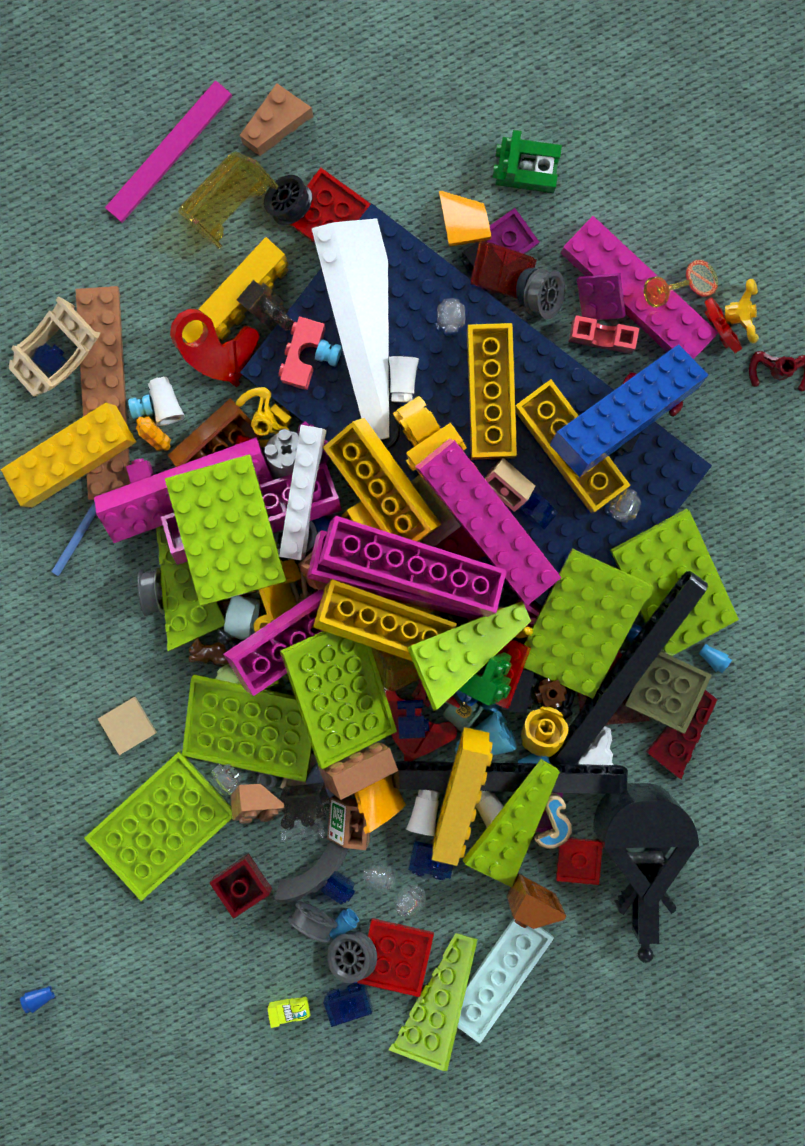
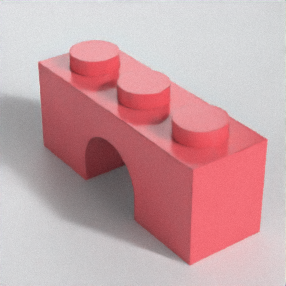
[278,316,326,390]
[568,316,639,354]

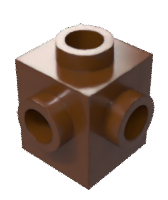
[534,678,567,708]

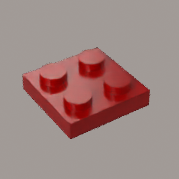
[556,838,603,885]

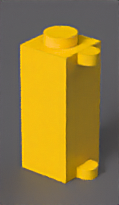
[405,422,467,478]

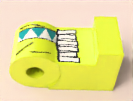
[268,997,311,1028]

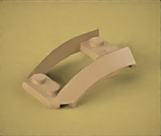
[9,297,100,396]

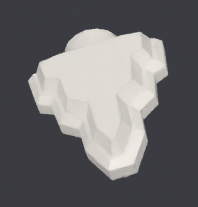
[577,726,613,765]

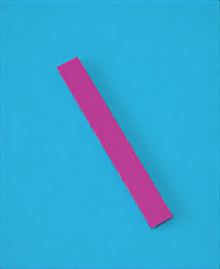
[105,80,232,223]

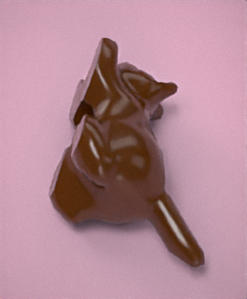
[188,637,239,667]

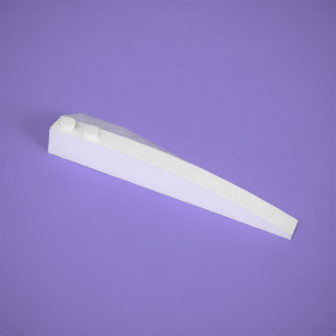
[312,219,389,440]

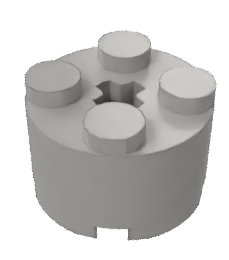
[265,429,299,479]

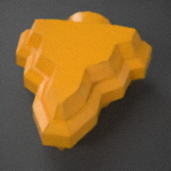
[136,416,171,451]

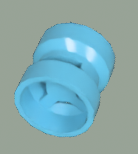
[315,339,342,367]
[128,395,155,420]

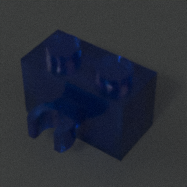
[408,841,453,880]
[323,982,373,1027]

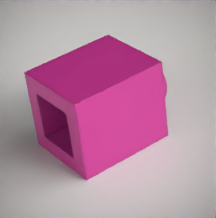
[126,458,154,483]

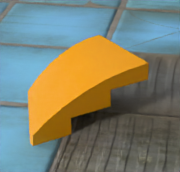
[439,191,491,247]
[354,775,406,834]

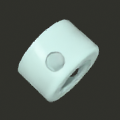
[224,596,260,640]

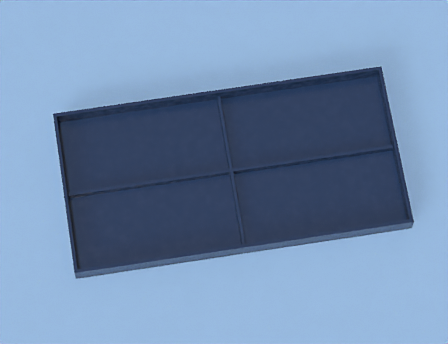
[240,203,712,607]

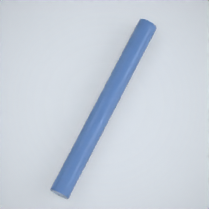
[51,500,96,576]

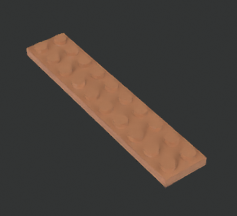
[76,286,131,500]

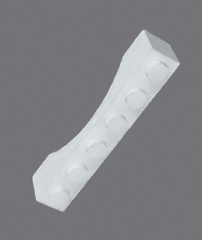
[279,425,326,560]

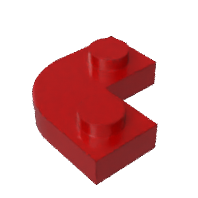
[705,297,742,353]

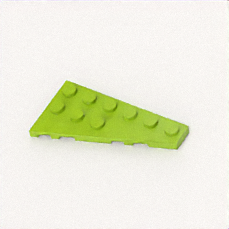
[156,525,225,651]
[407,601,531,711]
[462,759,560,888]
[389,933,478,1071]

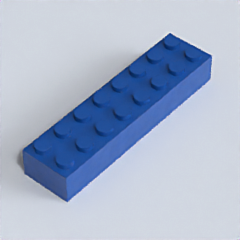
[550,344,708,477]

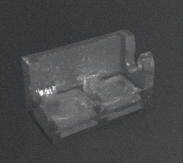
[279,814,326,842]

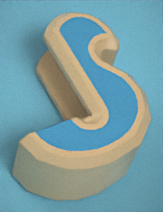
[534,793,572,848]

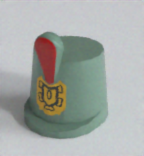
[443,695,484,732]

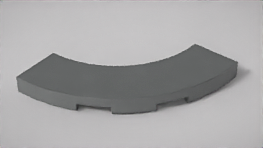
[274,843,349,903]

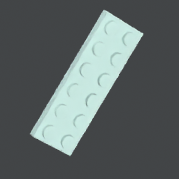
[457,918,554,1043]

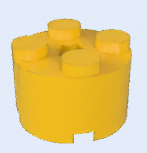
[393,396,440,447]
[521,707,568,757]

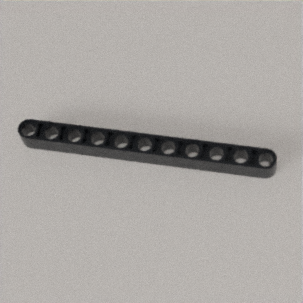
[549,571,708,764]
[392,761,628,794]

